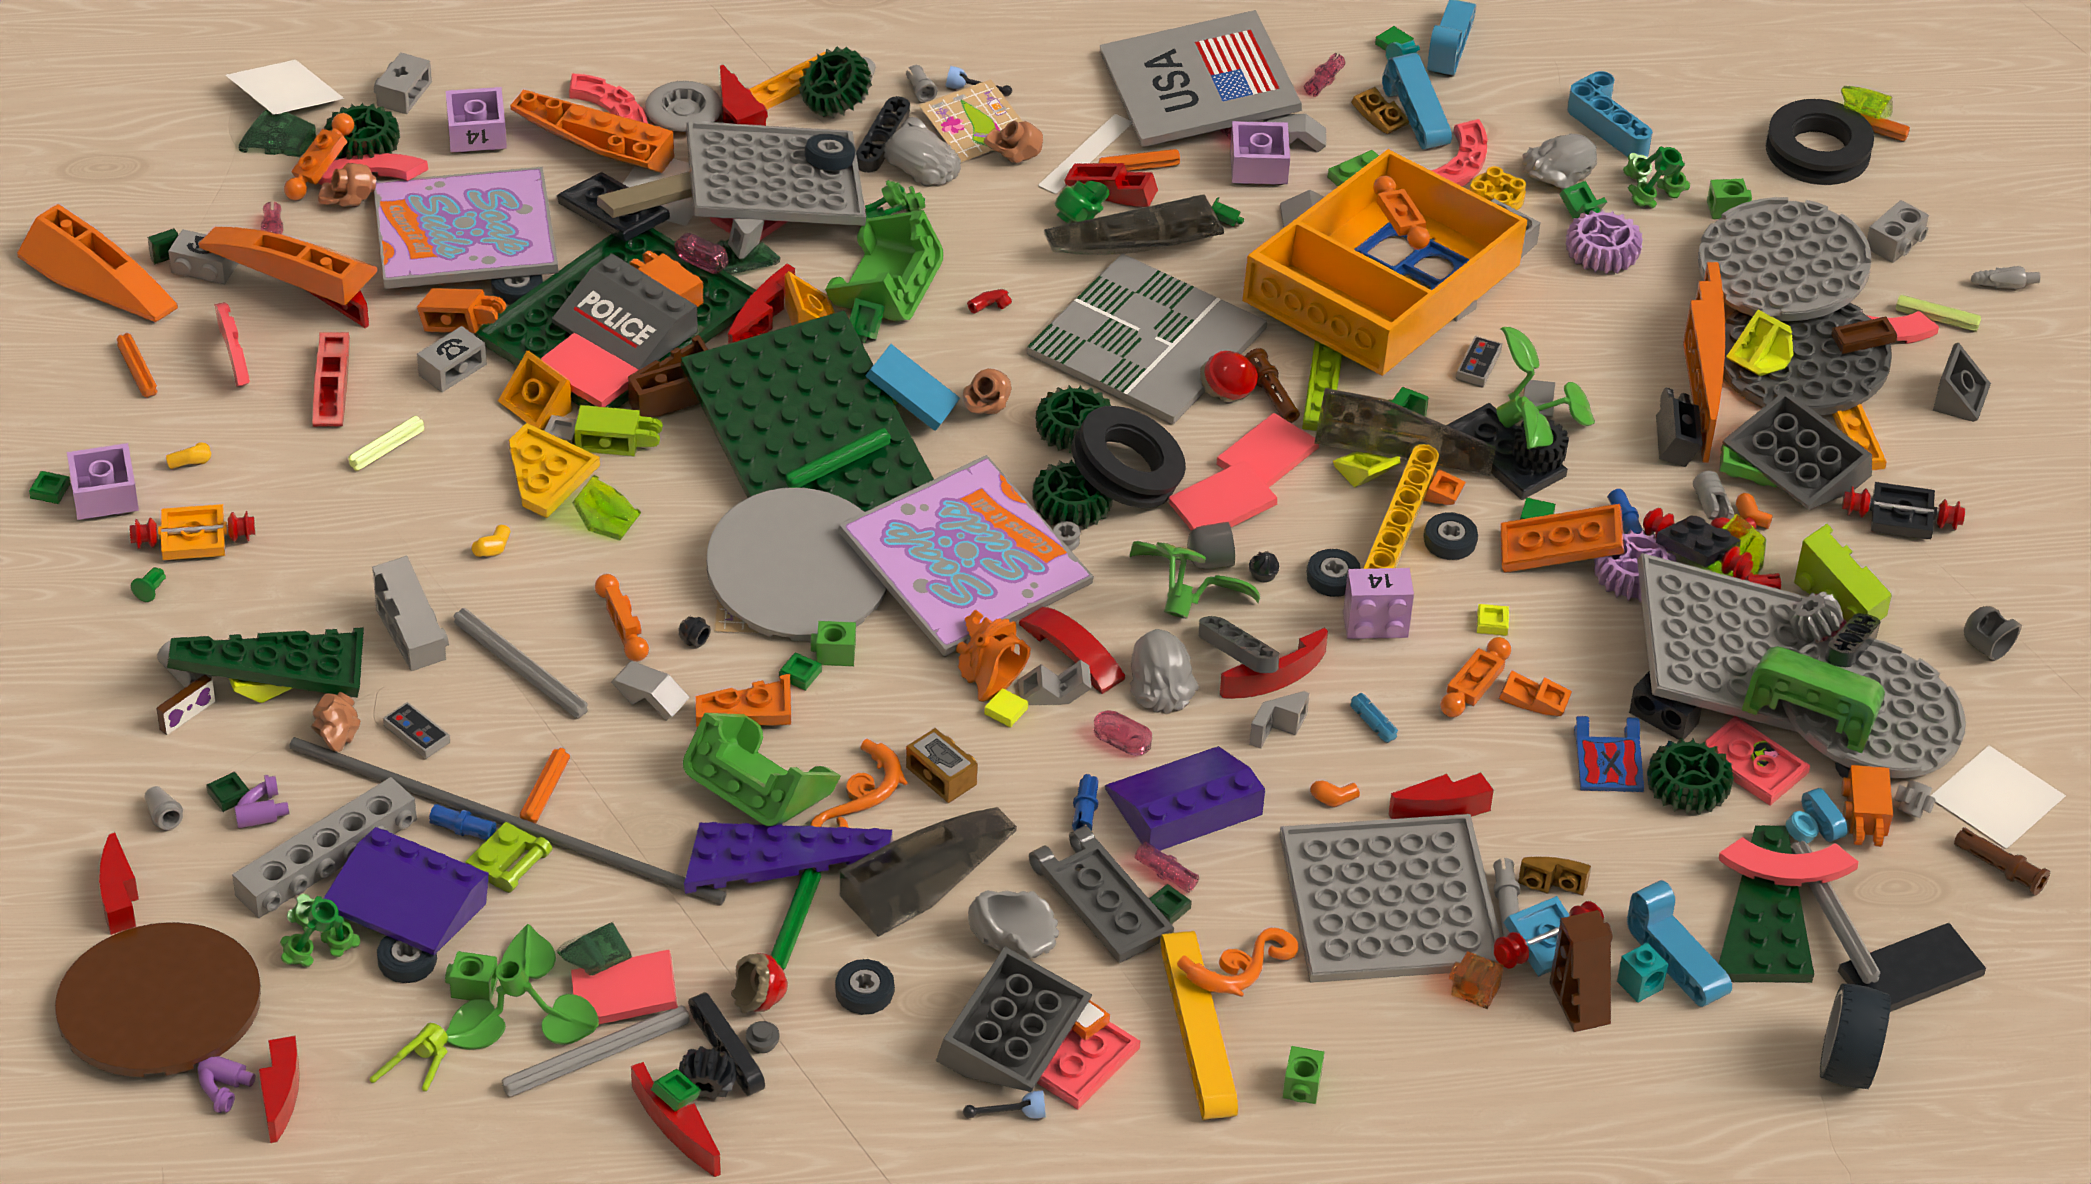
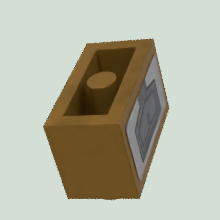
[906,728,978,803]

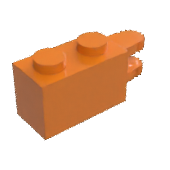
[629,250,703,307]
[417,288,506,333]
[1841,765,1893,847]

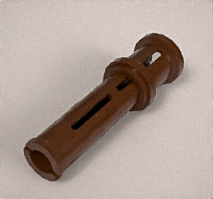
[1245,348,1300,423]
[1954,827,2050,895]

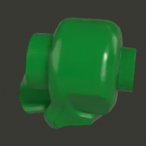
[1054,181,1109,224]

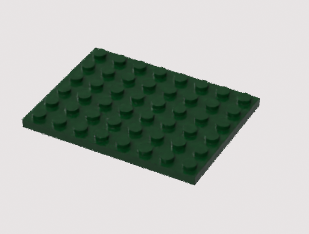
[474,228,756,408]
[680,310,934,512]

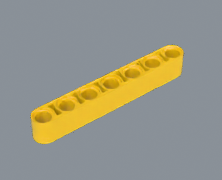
[1363,444,1439,569]
[1160,931,1238,1120]

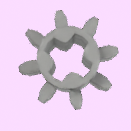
[1894,780,1936,818]

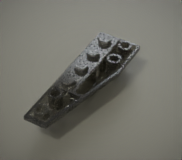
[1044,194,1224,255]
[1314,388,1496,476]
[840,807,1017,937]

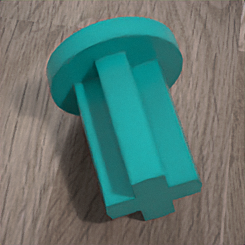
[1386,40,1420,60]

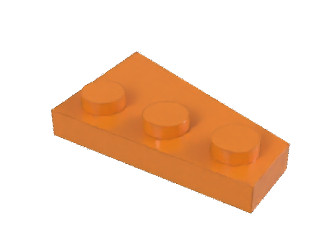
[696,674,791,727]

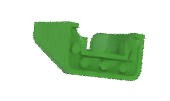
[825,210,944,321]
[1742,646,1885,753]
[683,713,841,826]

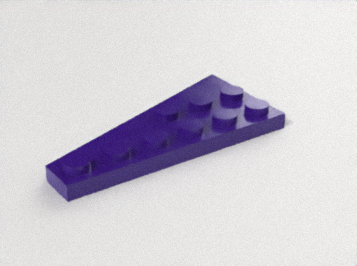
[684,822,893,894]

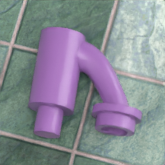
[234,775,289,828]
[198,1056,256,1113]

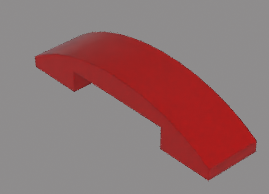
[1019,607,1125,694]
[1220,627,1328,699]

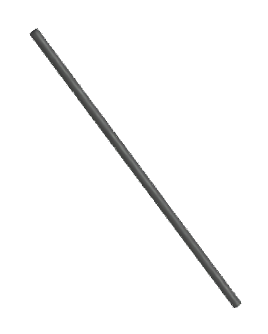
[290,737,727,905]

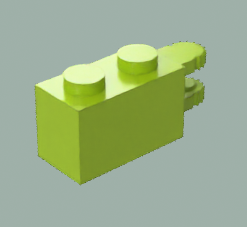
[574,405,663,456]

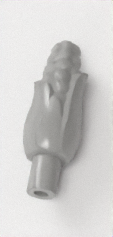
[1971,266,2040,289]

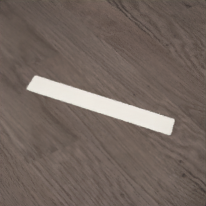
[1039,114,1132,194]

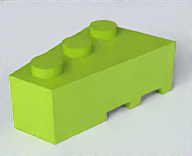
[1794,524,1892,622]

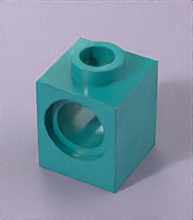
[1617,942,1668,1003]

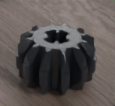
[678,1046,737,1100]

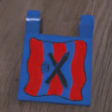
[1574,716,1644,792]

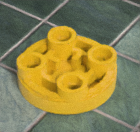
[1469,166,1526,210]

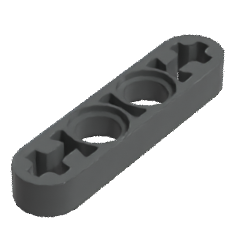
[1199,616,1279,673]

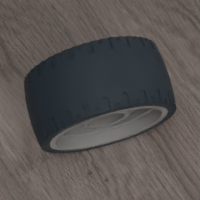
[1820,983,1891,1089]

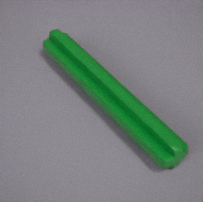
[785,428,891,488]
[771,868,821,970]

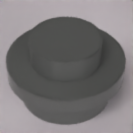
[746,1021,780,1053]

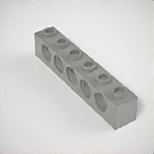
[232,777,417,918]

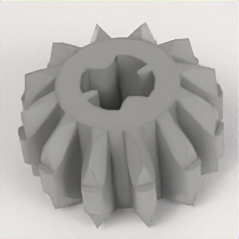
[1788,592,1844,643]

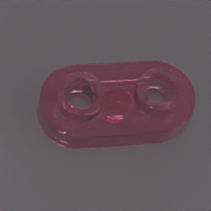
[675,233,728,274]
[1093,710,1152,756]

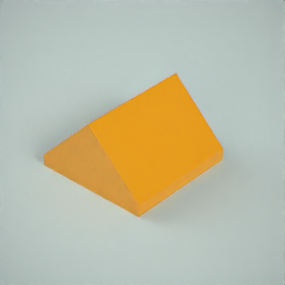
[785,271,835,325]
[498,351,572,430]

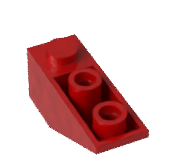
[720,65,768,126]

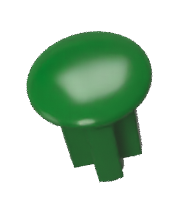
[1208,197,1244,227]
[131,567,166,602]

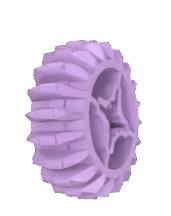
[1566,209,1643,274]
[1594,529,1677,602]

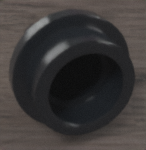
[1249,551,1279,582]
[679,616,711,647]

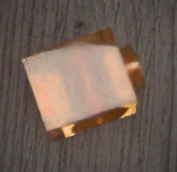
[1449,951,1504,1010]

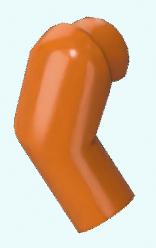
[1736,493,1773,529]
[1310,780,1360,807]

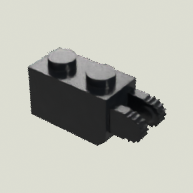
[1656,387,1702,467]

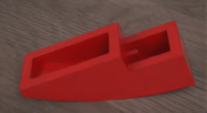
[1064,163,1158,207]
[1388,773,1494,819]
[99,832,139,935]
[259,1035,300,1143]

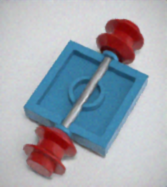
[1494,896,1604,977]

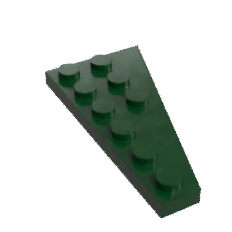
[167,627,364,698]
[1719,825,1814,983]

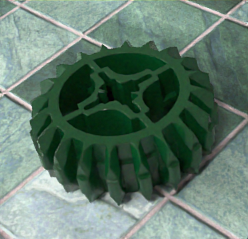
[799,46,872,118]
[324,102,400,159]
[1035,385,1111,453]
[1032,459,1113,529]
[1647,737,1734,815]

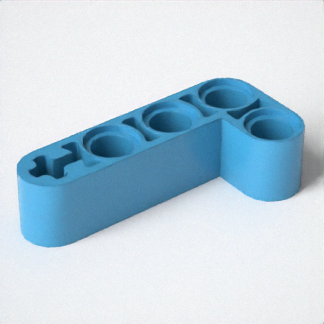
[1427,0,1476,76]
[1382,53,1452,149]
[1567,71,1653,157]
[1627,880,1732,1007]

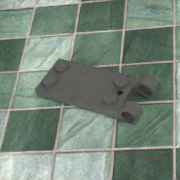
[1029,826,1174,963]

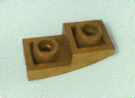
[1351,87,1409,134]
[1518,857,1591,896]

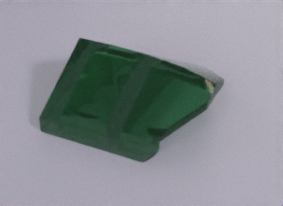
[556,922,632,976]

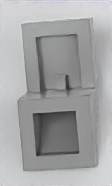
[1263,114,1326,152]
[728,219,765,258]
[1523,380,1555,417]
[1018,660,1092,705]
[611,661,690,720]
[1249,691,1310,748]

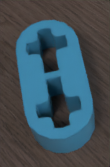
[1801,788,1848,842]

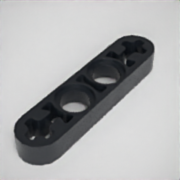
[856,96,910,173]
[1825,613,1881,668]
[688,992,765,1096]

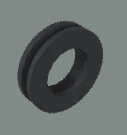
[1766,99,1874,185]
[1071,406,1186,508]

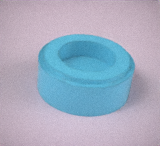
[1786,811,1819,843]

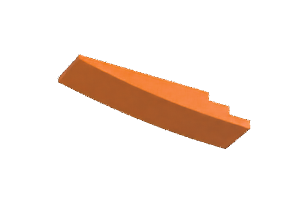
[1683,262,1725,463]

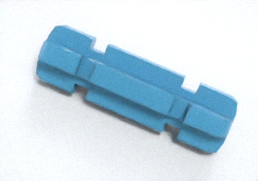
[1350,693,1398,743]

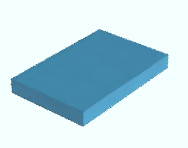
[866,344,960,431]

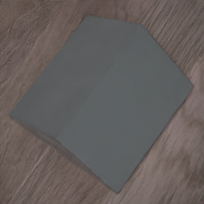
[1933,342,1991,422]

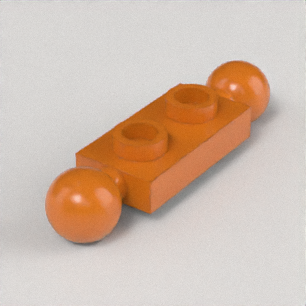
[284,113,354,200]
[1373,176,1430,250]
[595,574,649,662]
[1440,637,1511,718]

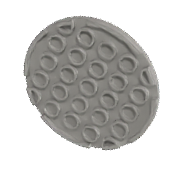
[1698,197,1871,321]
[706,488,887,641]
[1781,636,1966,778]

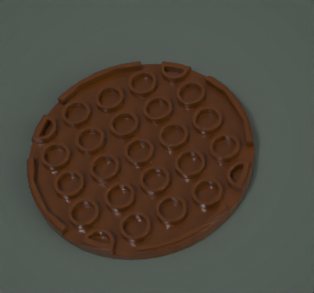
[55,922,261,1077]

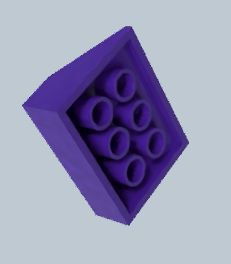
[1105,746,1265,855]
[323,827,489,955]

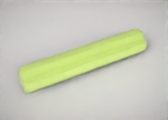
[1896,295,1981,331]
[348,416,424,471]

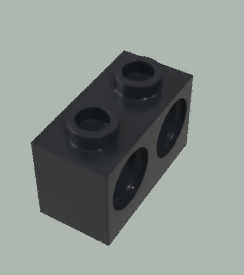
[1629,670,1702,740]

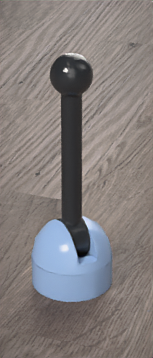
[946,66,1012,96]
[963,1090,1046,1119]

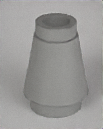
[144,786,183,830]

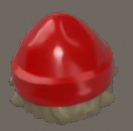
[1200,351,1258,402]
[731,953,788,1014]

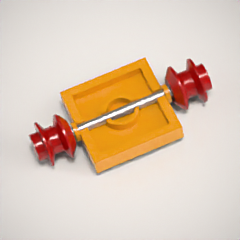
[130,504,256,560]

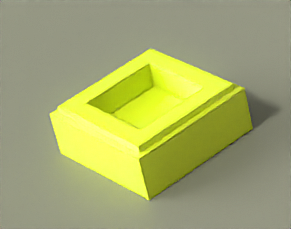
[1477,604,1509,636]
[984,688,1028,728]

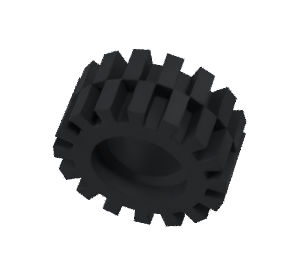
[1513,420,1569,472]

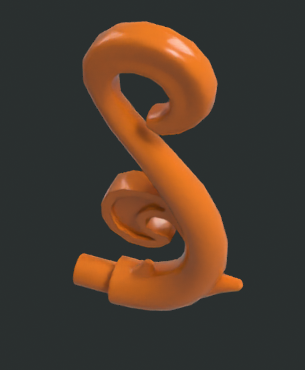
[811,739,908,828]
[1177,928,1298,997]

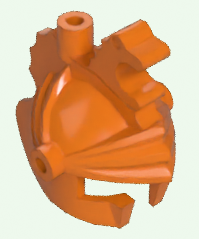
[956,610,1031,702]

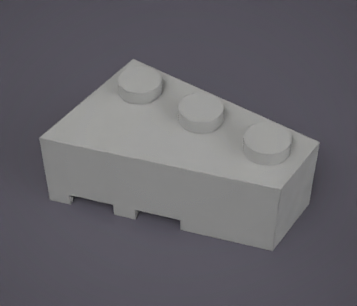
[372,556,449,671]

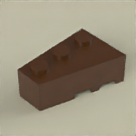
[628,335,708,418]
[1549,910,1613,1032]

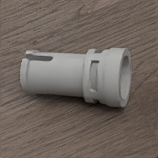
[906,65,938,102]

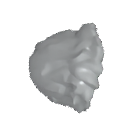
[883,125,961,186]
[1522,134,1597,189]
[1130,629,1199,714]
[968,890,1059,959]

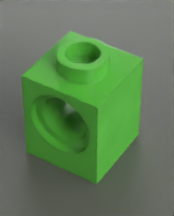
[1707,178,1752,219]
[811,621,856,667]
[445,951,498,1002]
[1283,1046,1325,1104]

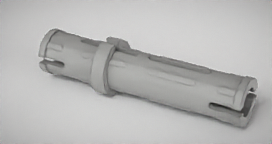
[1493,858,1520,937]

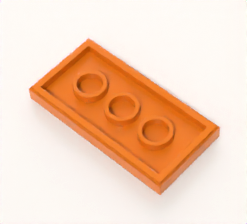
[1501,504,1624,573]

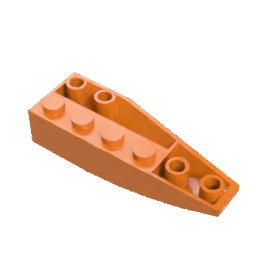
[510,89,675,173]
[17,204,178,322]
[198,227,377,305]

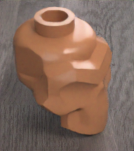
[984,121,1043,163]
[318,163,376,207]
[963,368,1012,414]
[311,692,361,752]

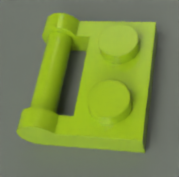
[465,822,553,893]

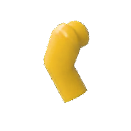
[166,442,212,469]
[471,524,510,557]

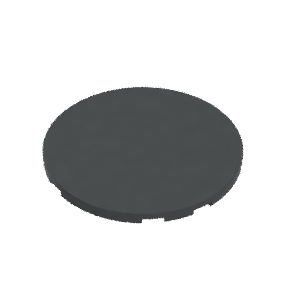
[1723,303,1892,415]

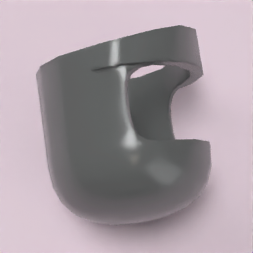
[1187,522,1235,569]
[1964,606,2022,661]

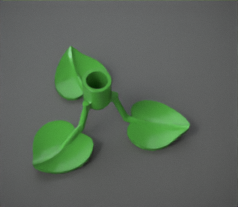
[1497,327,1595,449]
[1130,541,1260,619]
[446,924,599,1049]

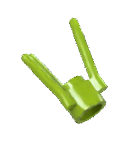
[369,1023,448,1091]

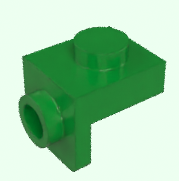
[1559,180,1607,219]
[850,298,885,343]
[1383,386,1429,433]

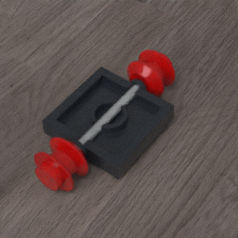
[1842,482,1965,540]
[1643,508,1753,579]

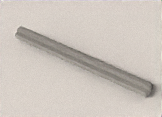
[454,608,588,718]
[1791,841,1880,984]
[502,1005,690,1097]

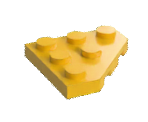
[509,423,600,518]

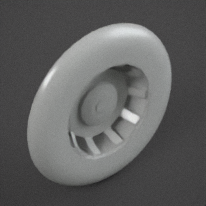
[645,81,722,132]

